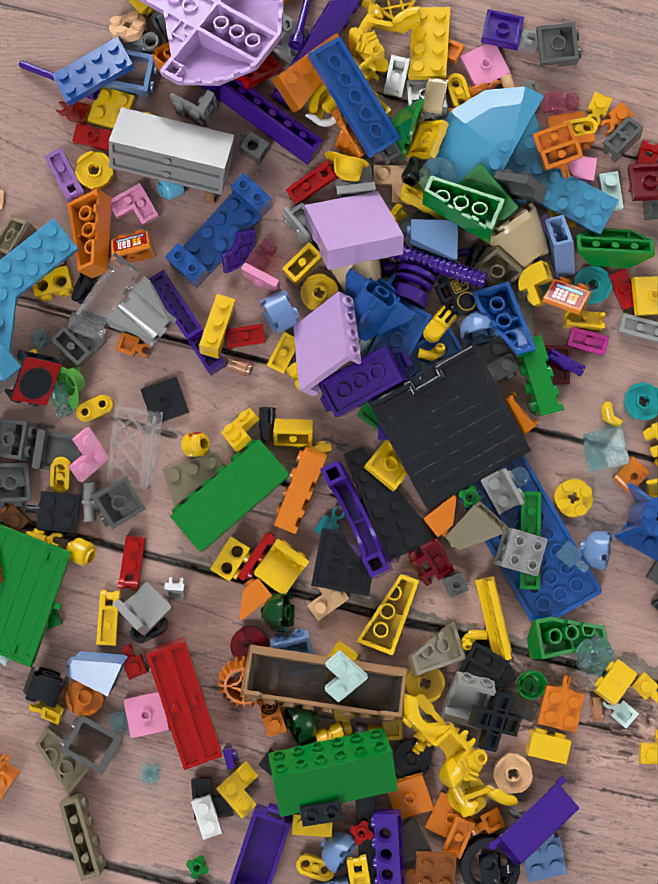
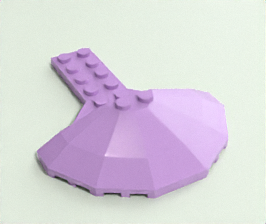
[139,0,284,86]

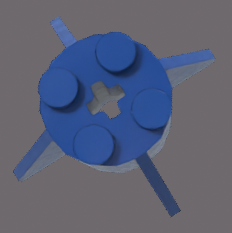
[345,268,415,341]
[614,483,658,538]

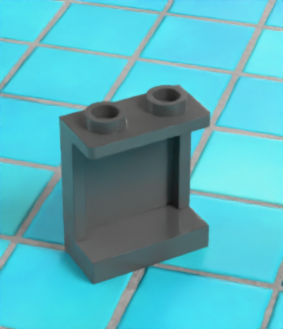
[32,430,82,474]

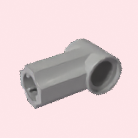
[123,32,161,55]

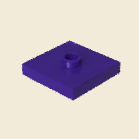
[481,9,524,51]

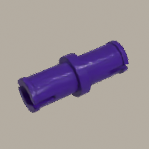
[547,348,586,377]

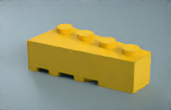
[356,574,420,655]

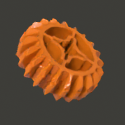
[218,656,271,709]

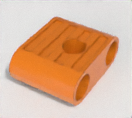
[612,456,650,494]

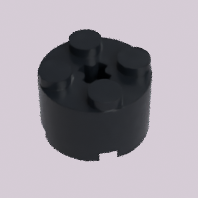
[23,667,69,708]

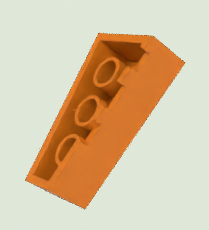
[272,33,339,113]
[67,188,111,278]
[274,446,328,534]

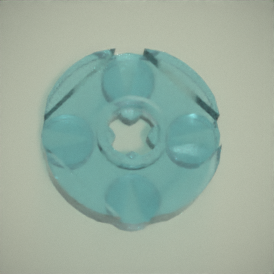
[419,157,458,189]
[575,636,615,676]

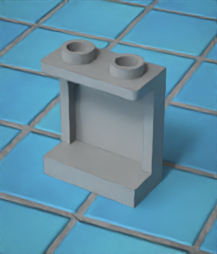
[442,671,496,730]

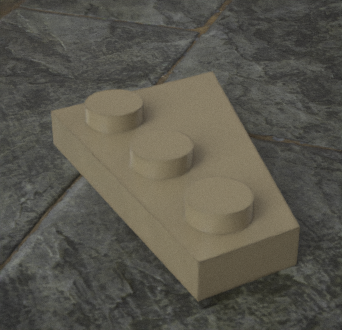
[408,621,466,676]

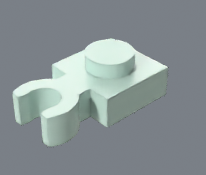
[602,700,639,729]

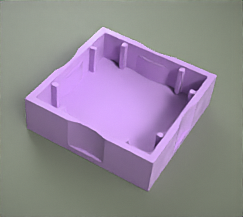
[305,191,404,270]

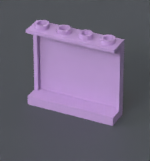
[293,291,361,397]

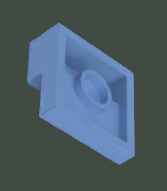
[270,628,317,680]
[524,833,567,883]

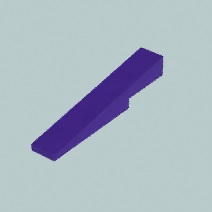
[149,269,227,376]

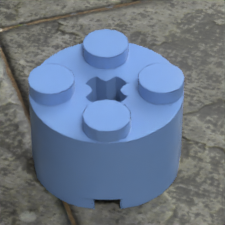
[259,290,300,335]

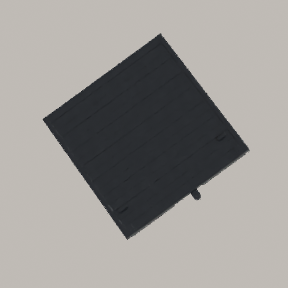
[368,343,531,510]

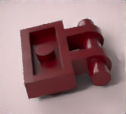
[408,537,455,586]

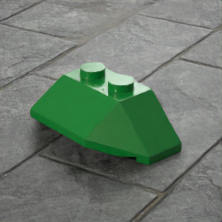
[576,228,655,268]

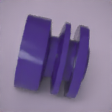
[391,263,437,310]

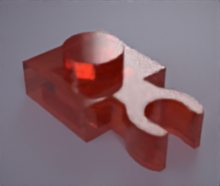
[56,101,91,125]

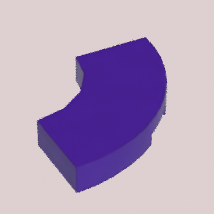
[221,228,256,273]

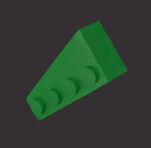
[423,176,505,243]
[515,335,564,416]

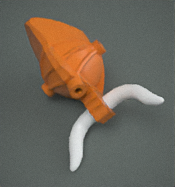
[305,108,366,158]

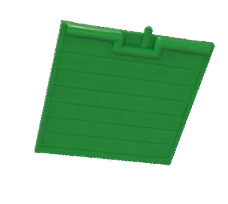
[0,524,72,667]

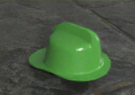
[57,366,85,410]

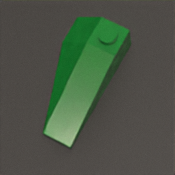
[391,98,425,161]
[527,617,608,659]

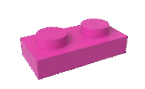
[566,327,609,356]

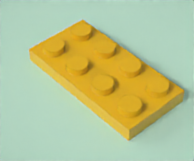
[408,7,451,80]

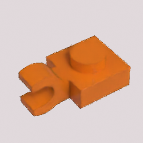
[472,806,506,835]

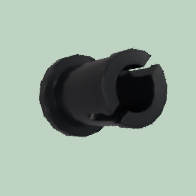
[465,243,484,267]

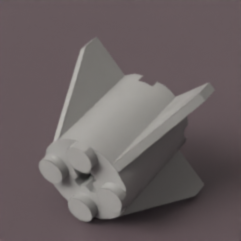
[106,276,176,347]

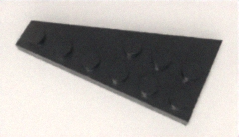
[344,447,440,560]

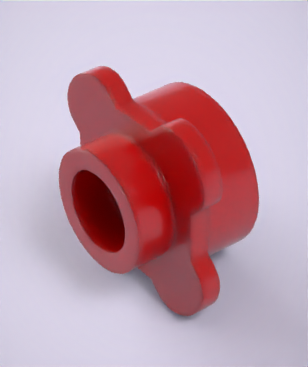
[350,821,373,845]

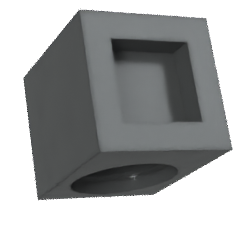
[239,131,270,164]
[442,571,469,598]

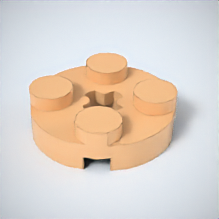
[109,11,148,43]
[493,752,533,794]

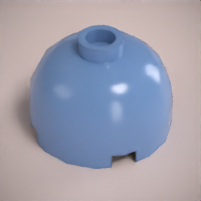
[460,310,499,346]
[580,531,613,571]
[321,831,357,874]

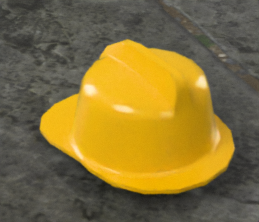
[324,151,369,182]

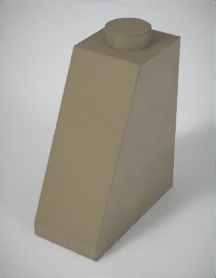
[445,501,508,551]

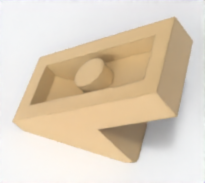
[423,77,448,114]

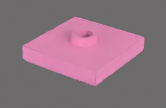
[460,44,511,86]
[241,263,280,293]
[123,692,170,738]

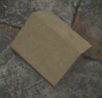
[0,216,37,256]
[471,246,524,287]

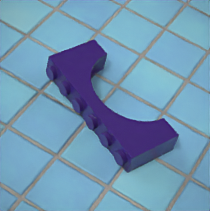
[320,460,394,578]

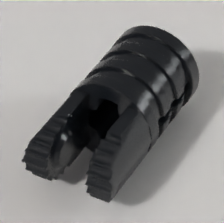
[71,273,98,305]
[258,407,276,442]

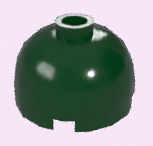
[261,593,295,632]
[284,705,320,746]

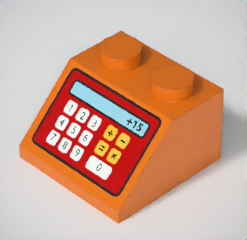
[111,230,156,266]
[542,276,593,315]

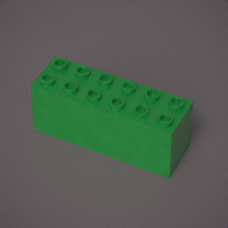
[169,439,290,552]
[268,728,398,817]

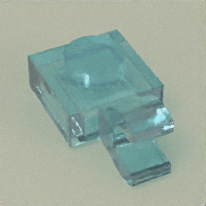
[50,382,73,418]
[555,540,590,573]

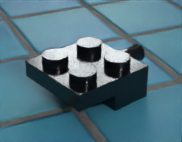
[25,491,81,533]

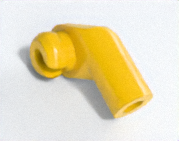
[417,343,445,361]
[600,401,623,428]
[461,630,487,650]

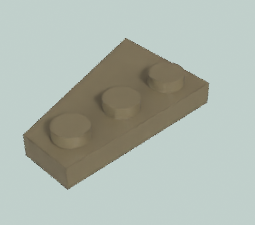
[163,451,222,506]
[35,726,95,796]

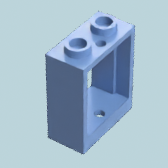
[104,49,159,98]

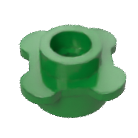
[459,485,481,508]
[186,855,209,879]

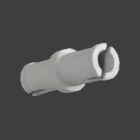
[81,482,96,522]

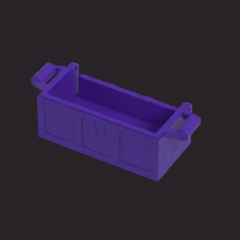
[319,346,413,418]
[487,776,579,865]
[230,803,293,884]

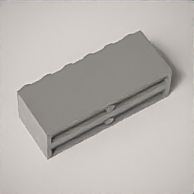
[109,107,235,195]

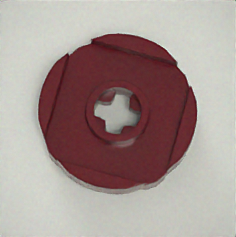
[230,625,269,663]

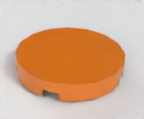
[65,681,105,717]

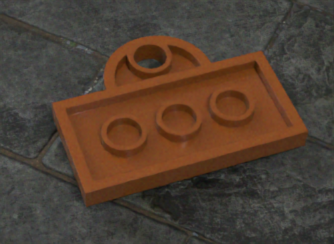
[405,851,456,884]

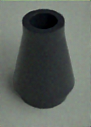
[401,157,420,186]

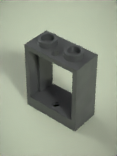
[60,715,123,775]

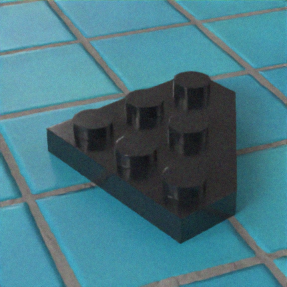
[311,528,372,596]

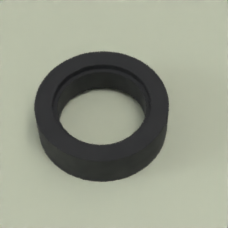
[459,833,520,884]

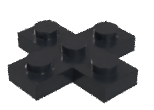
[468,690,522,752]

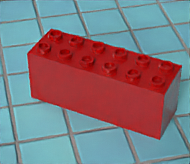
[146,636,222,770]

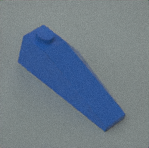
[472,281,536,356]

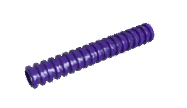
[388,245,488,288]

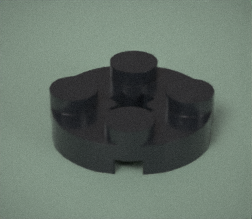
[392,738,431,777]

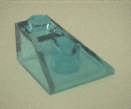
[583,426,630,472]

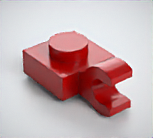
[121,644,148,680]

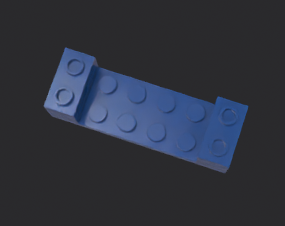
[165,173,273,288]

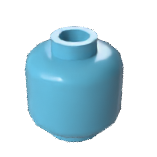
[157,180,185,200]

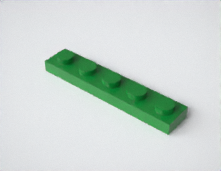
[519,491,541,590]

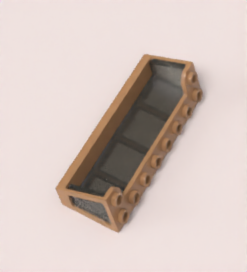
[240,645,407,722]

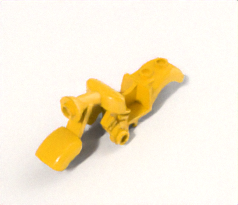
[309,3,421,123]
[402,694,518,818]

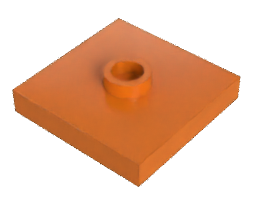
[387,772,434,819]
[424,790,474,838]

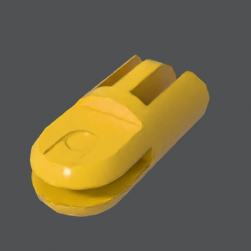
[423,305,457,343]

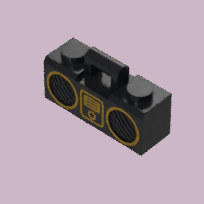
[433,257,478,320]

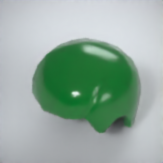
[516,670,548,700]

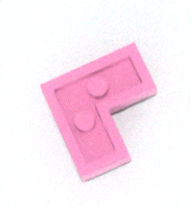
[111,183,160,226]
[68,427,110,482]

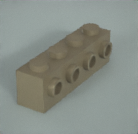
[59,792,106,881]

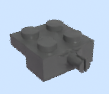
[494,169,548,203]
[50,314,107,368]

